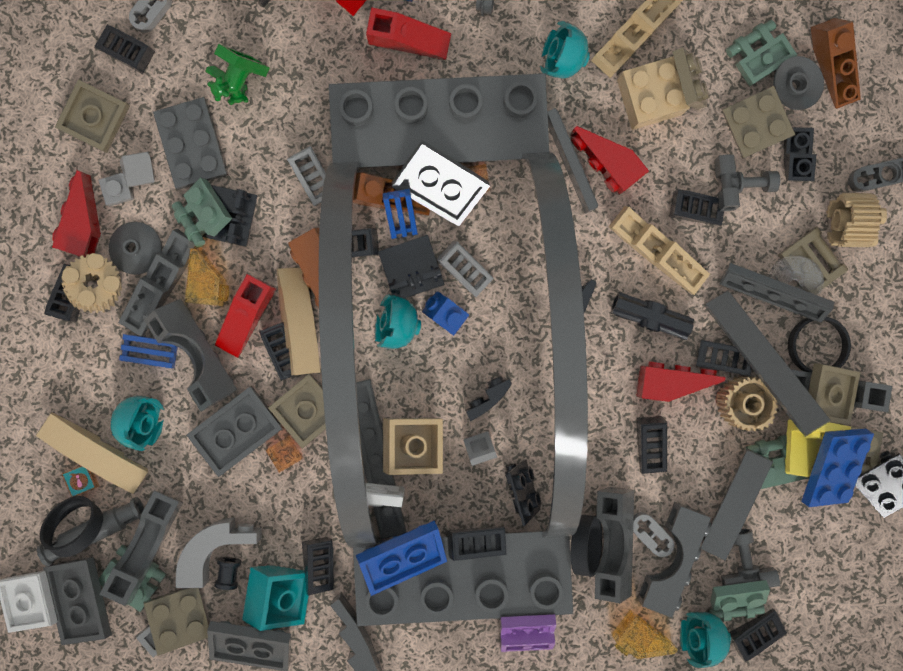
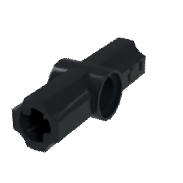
[611,292,694,340]

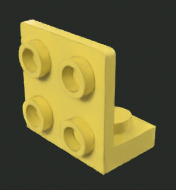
[785,420,851,477]

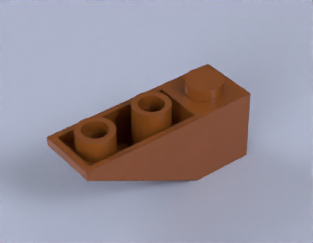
[810,18,861,109]
[353,172,430,216]
[288,228,320,308]

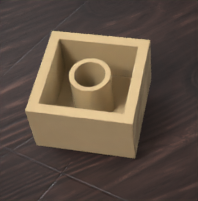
[617,56,690,130]
[383,418,443,475]

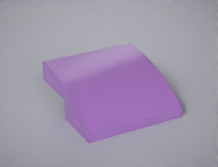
[500,614,556,652]

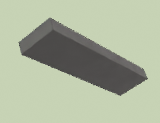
[547,108,599,214]
[719,263,835,323]

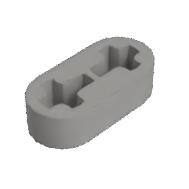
[129,0,172,33]
[633,512,674,557]

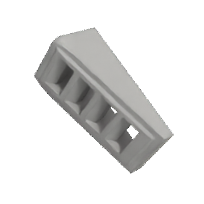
[287,146,326,206]
[436,241,494,297]

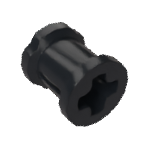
[214,557,242,590]

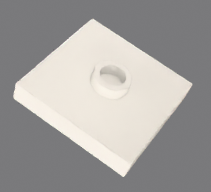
[365,483,405,507]
[0,570,58,633]

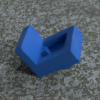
[422,291,469,336]

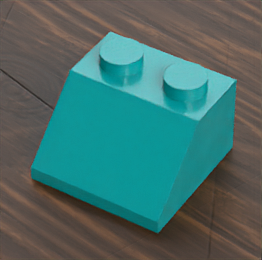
[242,565,309,631]

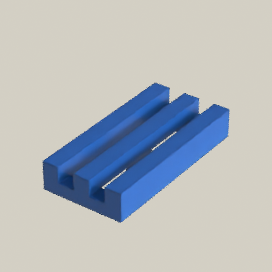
[382,189,418,239]
[119,334,178,369]

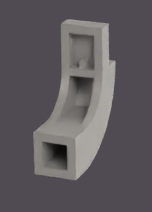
[176,518,262,588]

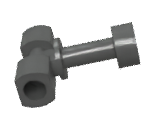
[714,154,781,211]
[721,529,780,588]

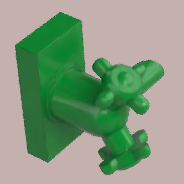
[205,44,270,105]

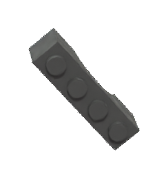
[144,299,237,412]
[791,369,893,413]
[595,487,634,604]
[99,491,183,606]
[637,502,711,618]

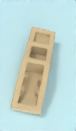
[591,0,683,79]
[609,206,710,295]
[276,268,321,375]
[36,412,148,494]

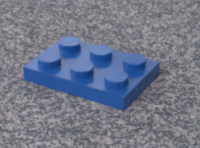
[801,429,874,507]
[355,521,447,596]

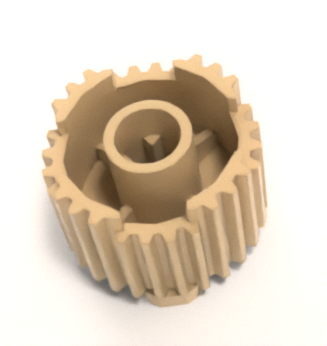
[826,193,887,247]
[62,253,122,313]
[716,376,778,431]

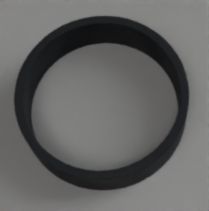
[788,317,851,373]
[40,496,103,557]
[570,514,602,577]

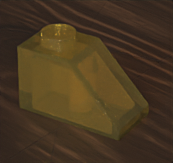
[185,248,229,306]
[611,610,678,659]

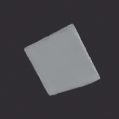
[120,152,155,188]

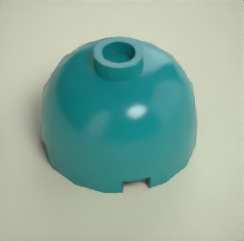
[540,21,590,79]
[374,294,421,349]
[110,395,164,451]
[680,612,731,668]

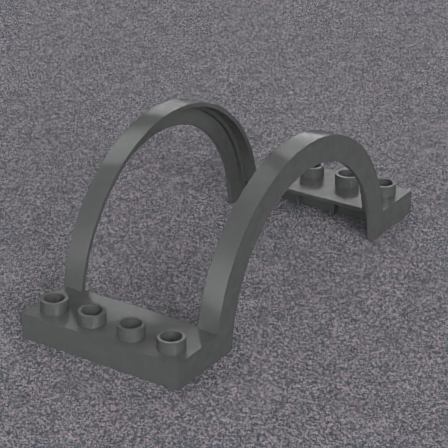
[318,73,588,626]

